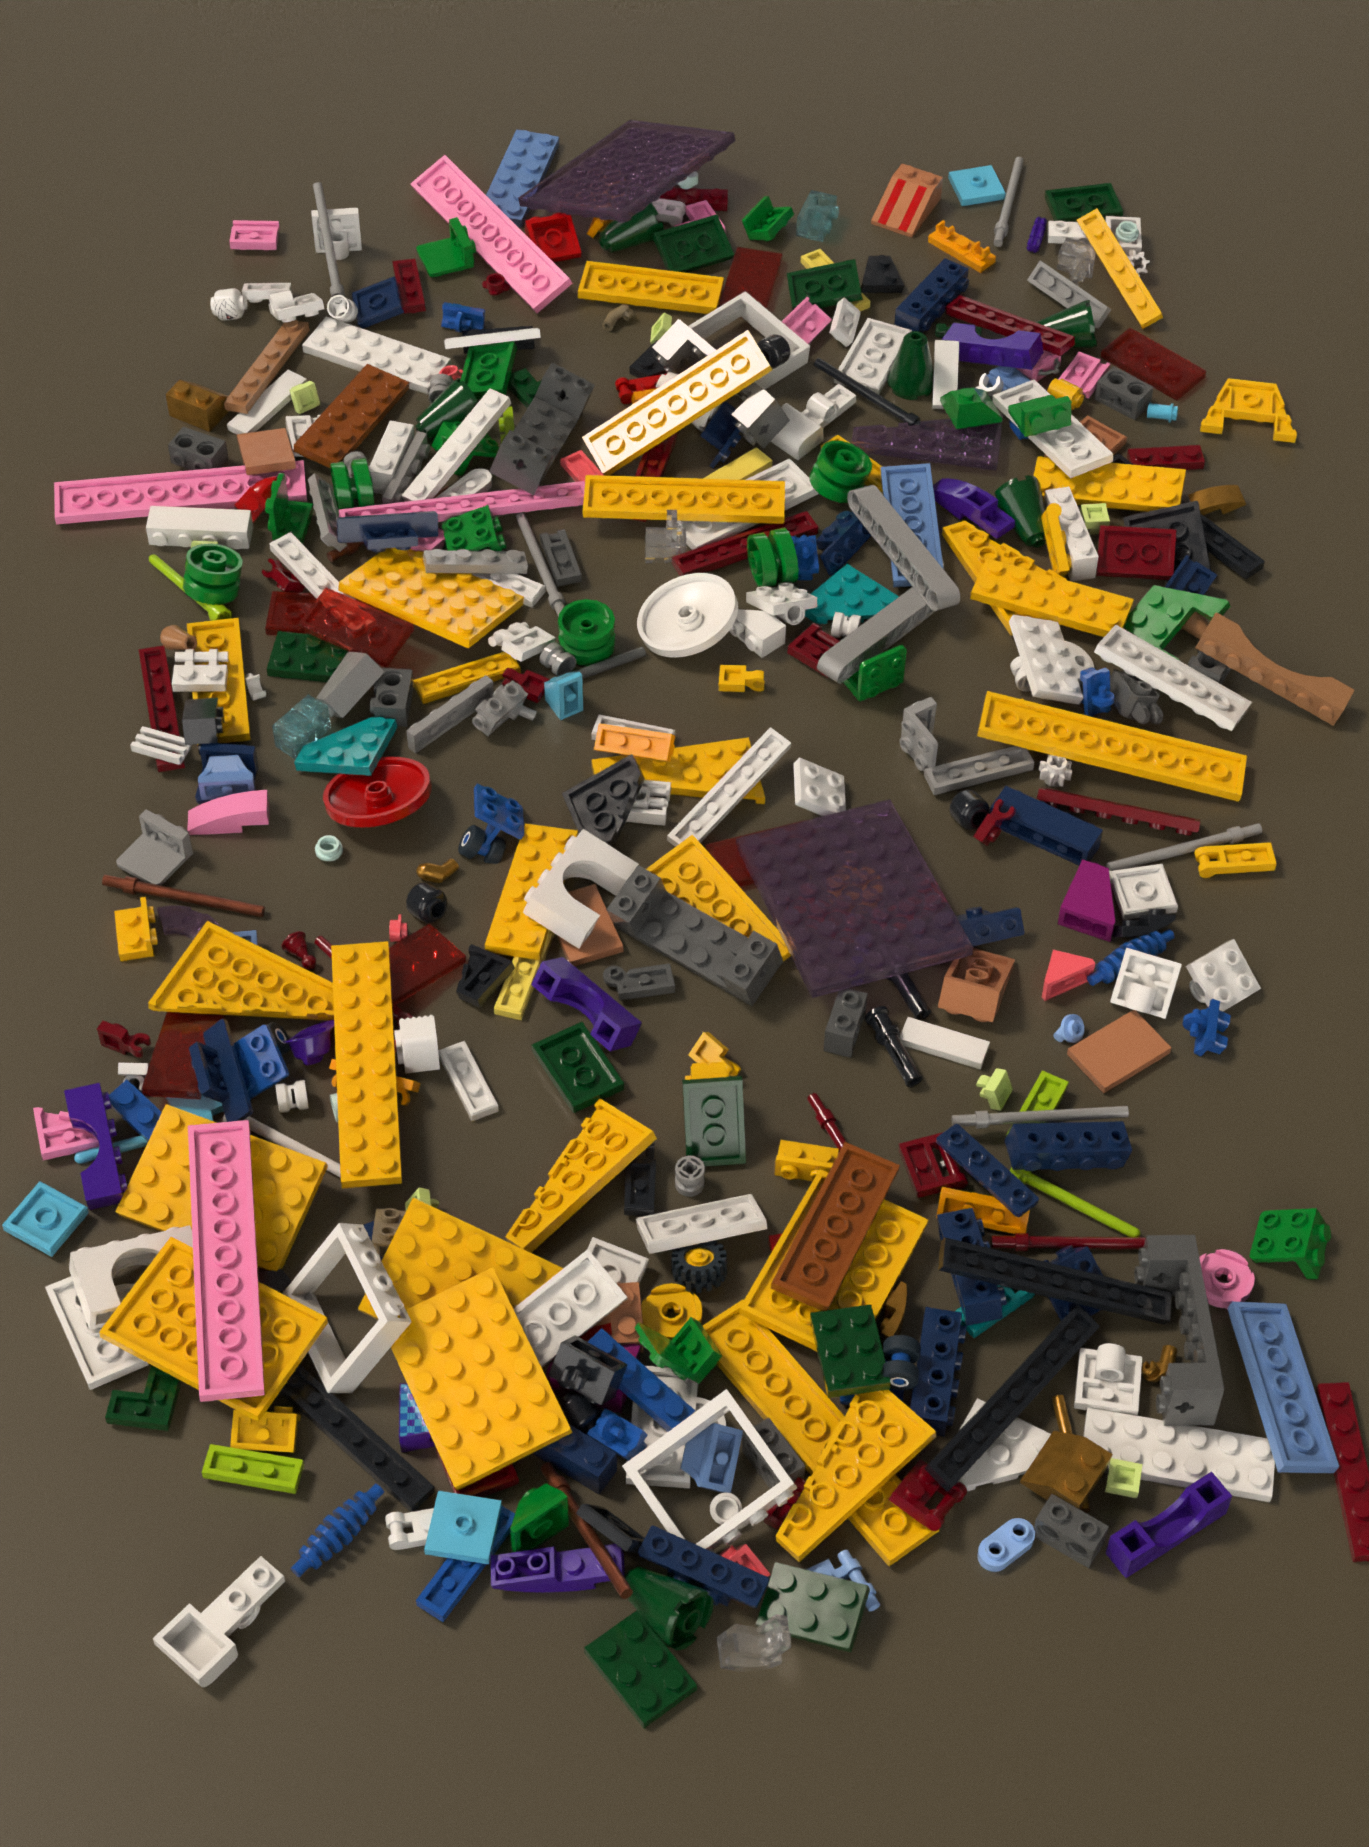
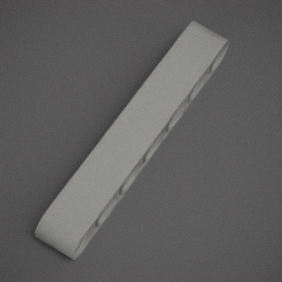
[847,485,960,611]
[817,587,936,684]

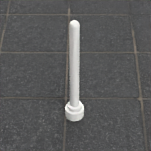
[223,1114,341,1178]

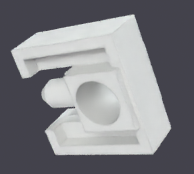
[626,780,671,826]

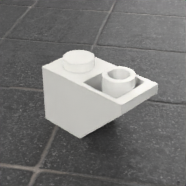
[729,609,786,658]

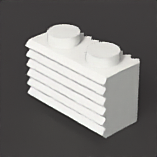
[394,1015,440,1074]

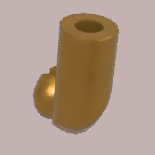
[1141,1345,1178,1382]

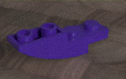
[933,478,1015,539]
[491,1544,625,1593]

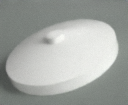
[637,573,738,657]

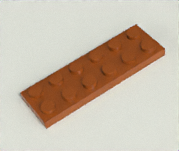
[293,363,409,468]
[771,1142,900,1311]

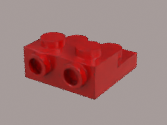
[524,212,582,262]

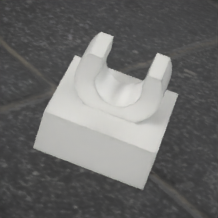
[118,1063,153,1091]

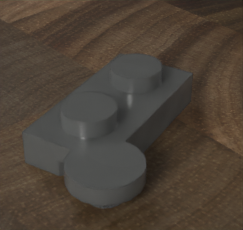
[603,963,675,1001]

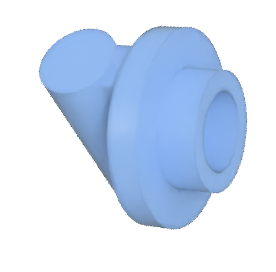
[1053,1014,1084,1043]

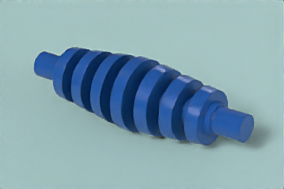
[1087,929,1175,986]
[290,1483,384,1577]

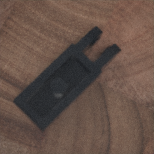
[624,1143,656,1216]

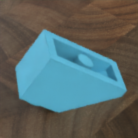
[544,672,583,720]

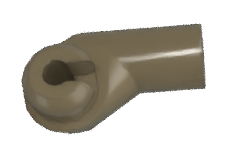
[602,304,634,331]

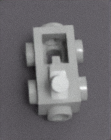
[472,680,537,736]

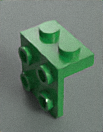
[416,217,476,277]
[1008,395,1072,437]
[431,421,499,475]
[265,473,314,544]
[442,505,507,551]
[843,645,907,702]
[1249,1208,1331,1279]
[634,1317,722,1384]

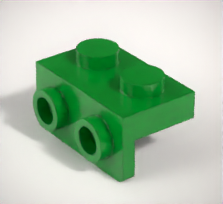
[742,196,794,241]

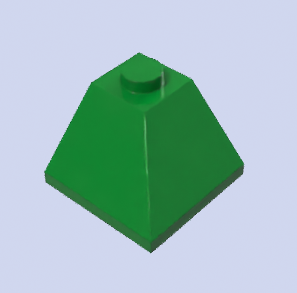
[940,388,1003,429]
[510,1483,569,1553]

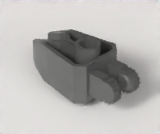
[1110,669,1163,724]

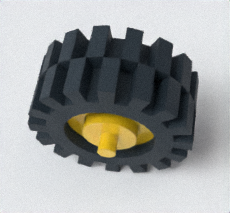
[672,1240,727,1293]

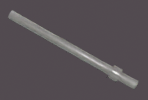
[993,157,1024,247]
[313,182,345,314]
[516,513,566,617]
[1106,823,1262,871]
[952,1106,1129,1129]

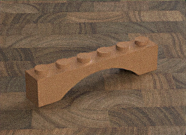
[1195,612,1354,726]

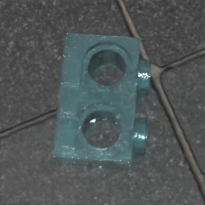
[796,190,840,242]
[272,694,331,759]

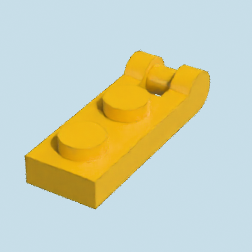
[1041,503,1071,577]
[1194,843,1277,878]

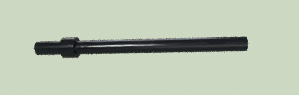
[814,358,934,438]

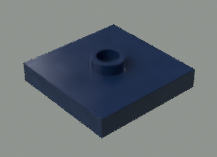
[352,276,404,329]

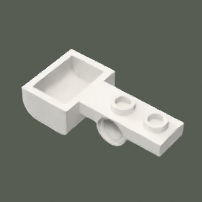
[1048,216,1142,263]
[770,384,856,460]
[153,1556,285,1687]

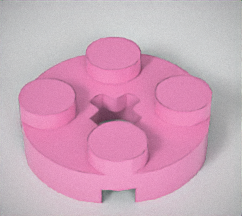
[1199,1249,1255,1309]

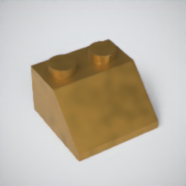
[166,380,229,432]
[1020,1431,1113,1509]

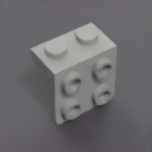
[900,697,938,771]
[116,809,193,886]

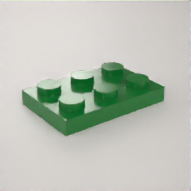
[460,341,517,400]

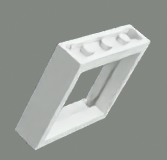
[688,291,810,401]
[282,1223,412,1393]
[622,1389,797,1553]

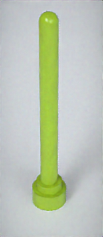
[149,554,232,621]
[1010,1167,1141,1237]

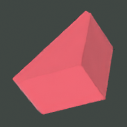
[1042,950,1096,1001]

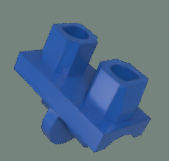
[441,302,485,333]
[791,535,819,581]
[1080,667,1115,717]
[1183,998,1231,1056]
[587,1408,648,1461]

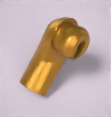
[416,858,459,883]

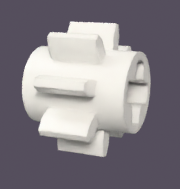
[1126,250,1150,277]
[1039,754,1072,787]

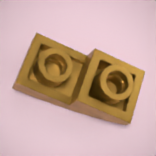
[1188,485,1246,515]
[878,1281,907,1350]

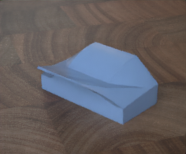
[198,755,256,800]
[681,1423,743,1493]

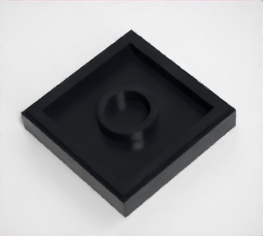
[576,1504,645,1553]

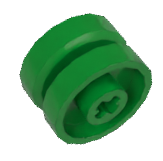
[809,441,872,503]
[330,458,374,511]
[747,528,799,587]
[183,543,243,605]
[558,599,615,666]

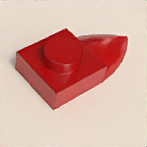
[234,476,277,523]

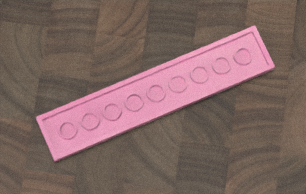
[411,155,573,313]
[54,460,307,525]
[188,1120,265,1402]

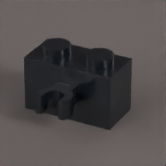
[182,698,225,755]
[549,1335,628,1405]

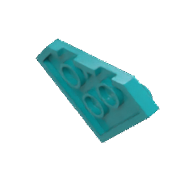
[805,564,899,624]
[294,717,397,776]

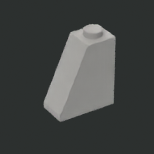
[316,652,384,718]

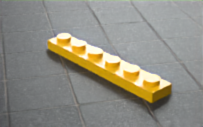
[1077,209,1163,329]

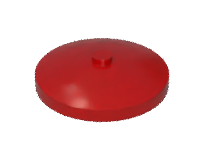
[323,757,432,827]

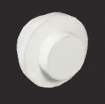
[710,1492,742,1525]

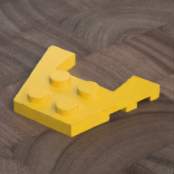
[1200,378,1297,443]

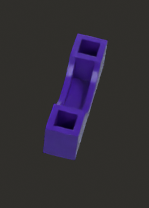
[942,323,1044,370]
[531,957,642,1051]
[64,1083,128,1210]
[1106,1472,1232,1578]

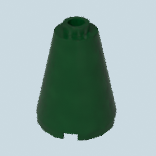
[598,196,664,253]
[1036,300,1097,348]
[887,331,934,400]
[414,378,478,440]
[994,475,1046,548]
[625,1567,714,1651]

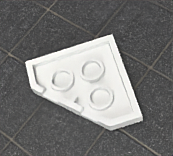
[959,1398,1051,1491]

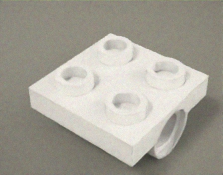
[311,208,362,260]
[268,290,324,322]
[746,582,817,625]
[793,757,846,823]
[1186,939,1261,1011]
[1110,948,1182,1019]
[1074,1343,1142,1416]

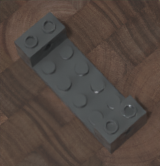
[652,319,790,449]
[489,363,595,495]
[606,865,783,1006]
[1134,1235,1224,1426]

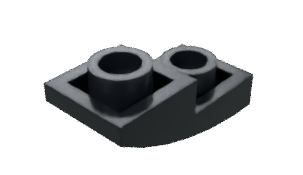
[1113,909,1176,937]

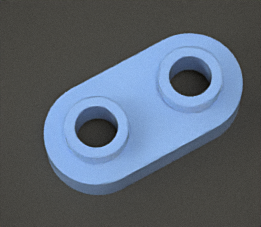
[977,1518,1035,1572]

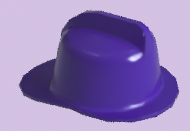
[283,1020,335,1066]

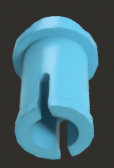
[1147,402,1178,423]

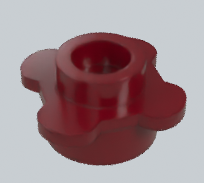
[482,273,510,296]

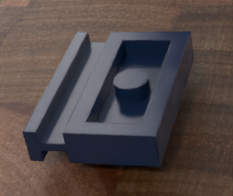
[1165,555,1217,595]

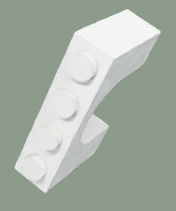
[523,829,639,949]
[69,1225,193,1330]

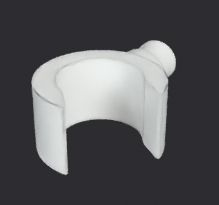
[976,373,1004,396]
[245,673,266,701]

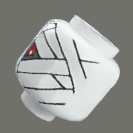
[210,288,247,321]

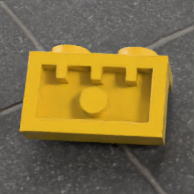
[114,897,158,961]
[775,1140,839,1182]
[230,1406,301,1453]

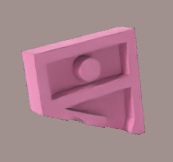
[33,1107,99,1160]

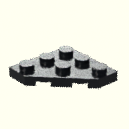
[1123,501,1211,571]
[562,754,645,847]

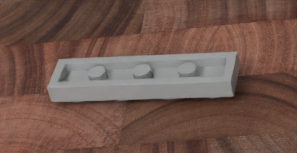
[1027,260,1112,329]
[382,431,430,504]
[308,473,347,551]
[423,549,528,574]
[407,675,494,754]
[924,746,1034,795]

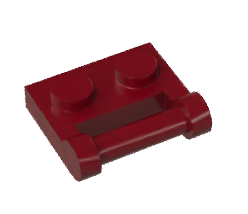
[787,623,840,678]
[898,1132,968,1198]
[888,1459,967,1531]

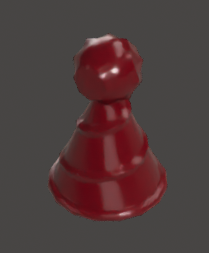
[281,931,316,970]

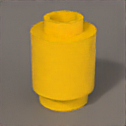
[1047,378,1084,411]

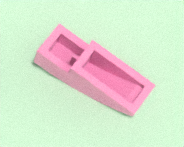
[187,790,269,835]

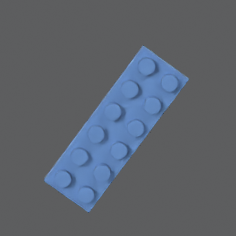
[486,129,559,227]
[881,463,943,587]
[1227,1302,1339,1473]

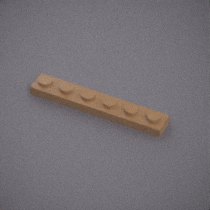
[224,320,310,414]

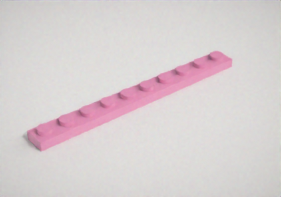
[339,481,585,522]

